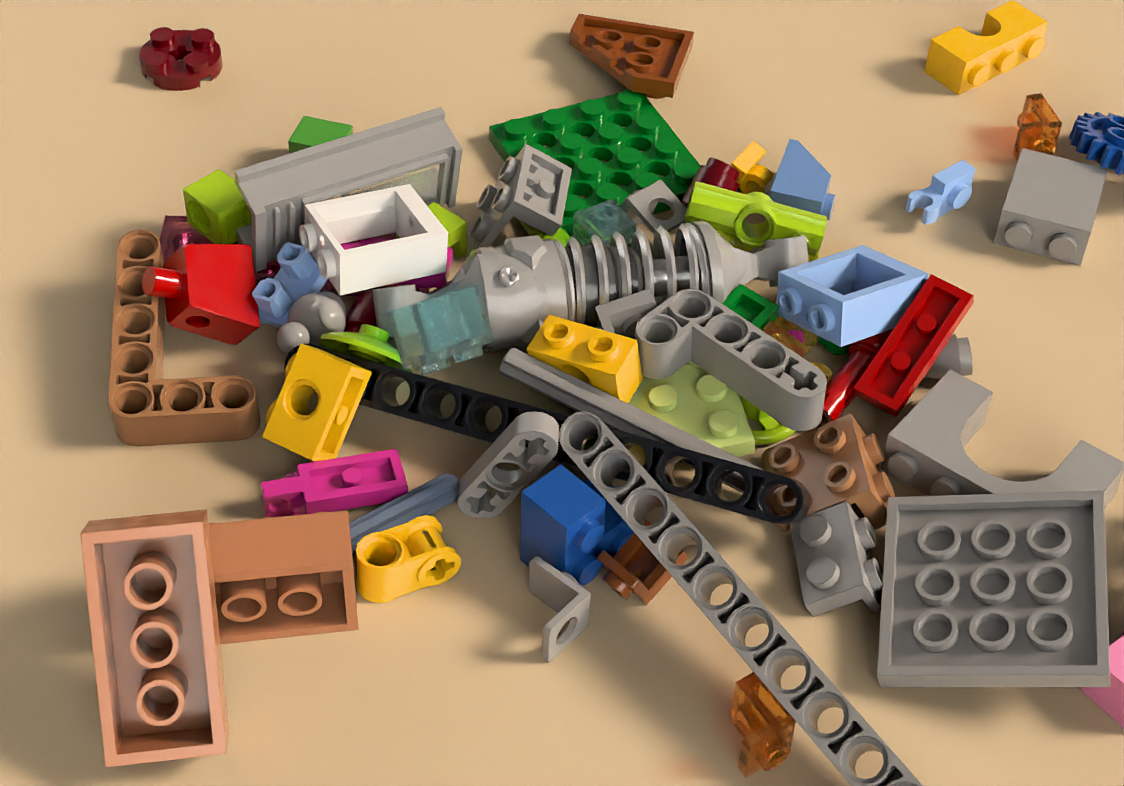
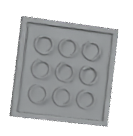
[877,490,1111,687]

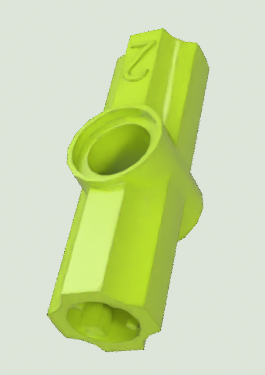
[684,181,827,256]

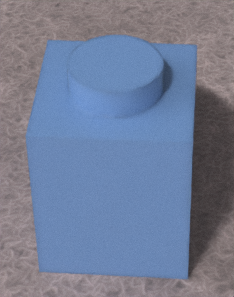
[769,139,836,220]

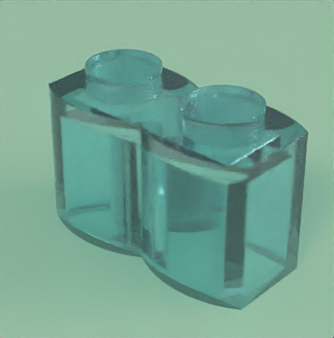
[387,284,495,375]

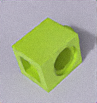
[183,169,252,244]

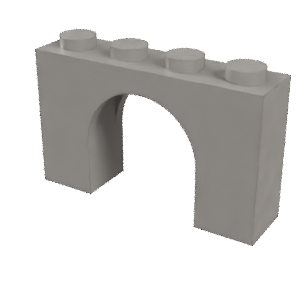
[880,369,1124,508]

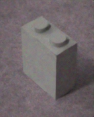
[993,148,1108,266]

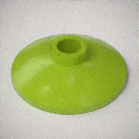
[319,324,414,373]

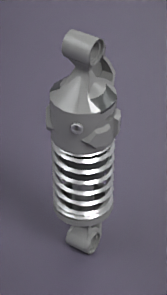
[372,220,809,353]

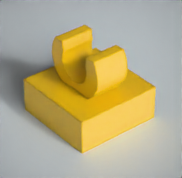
[731,141,774,194]

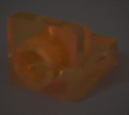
[1013,93,1062,161]
[731,672,796,777]

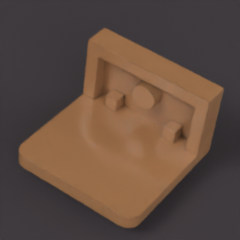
[761,413,895,531]

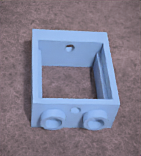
[777,245,929,347]

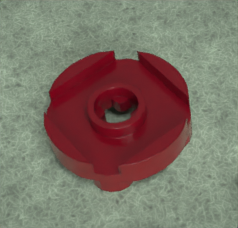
[139,27,223,91]

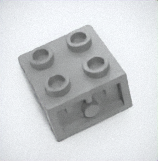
[470,144,572,248]

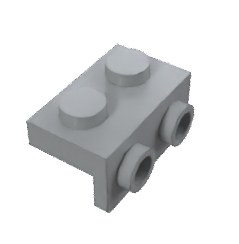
[790,501,883,617]

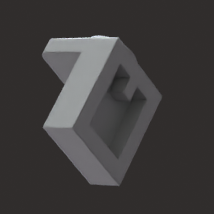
[594,289,657,339]

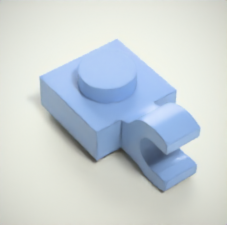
[905,160,976,225]

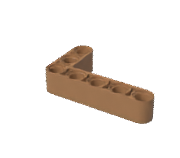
[108,229,261,446]

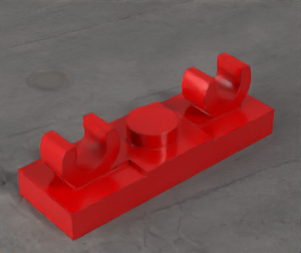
[853,274,974,417]

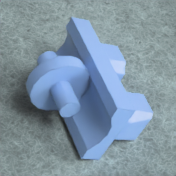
[252,242,328,328]

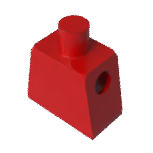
[142,244,260,345]

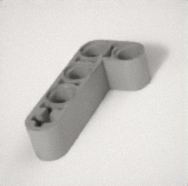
[635,289,827,431]

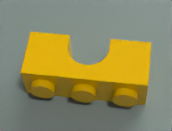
[924,0,1048,95]

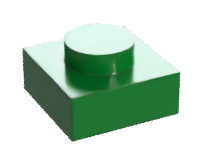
[722,284,779,332]

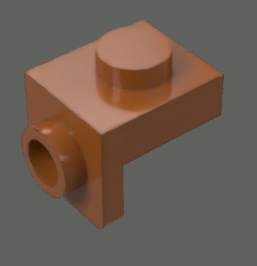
[597,520,689,605]

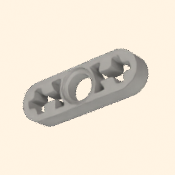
[458,411,559,518]

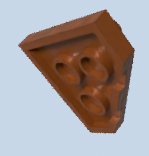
[569,14,694,99]

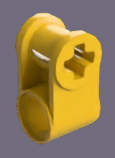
[356,515,462,603]

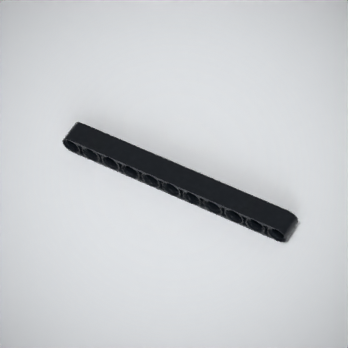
[284,344,810,524]

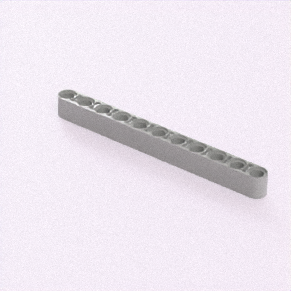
[559,411,923,786]

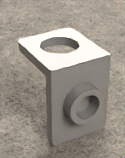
[615,179,687,234]
[529,556,591,662]

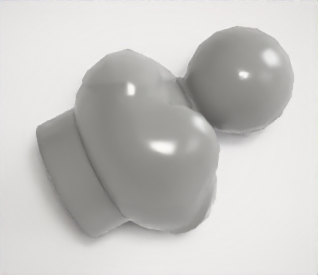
[276,291,346,354]

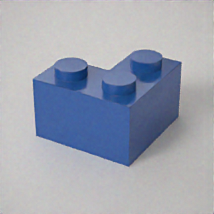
[520,464,634,585]

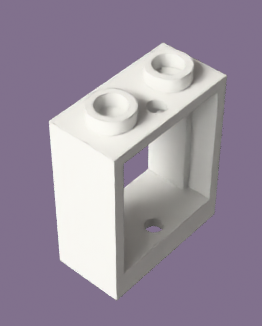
[299,184,448,295]

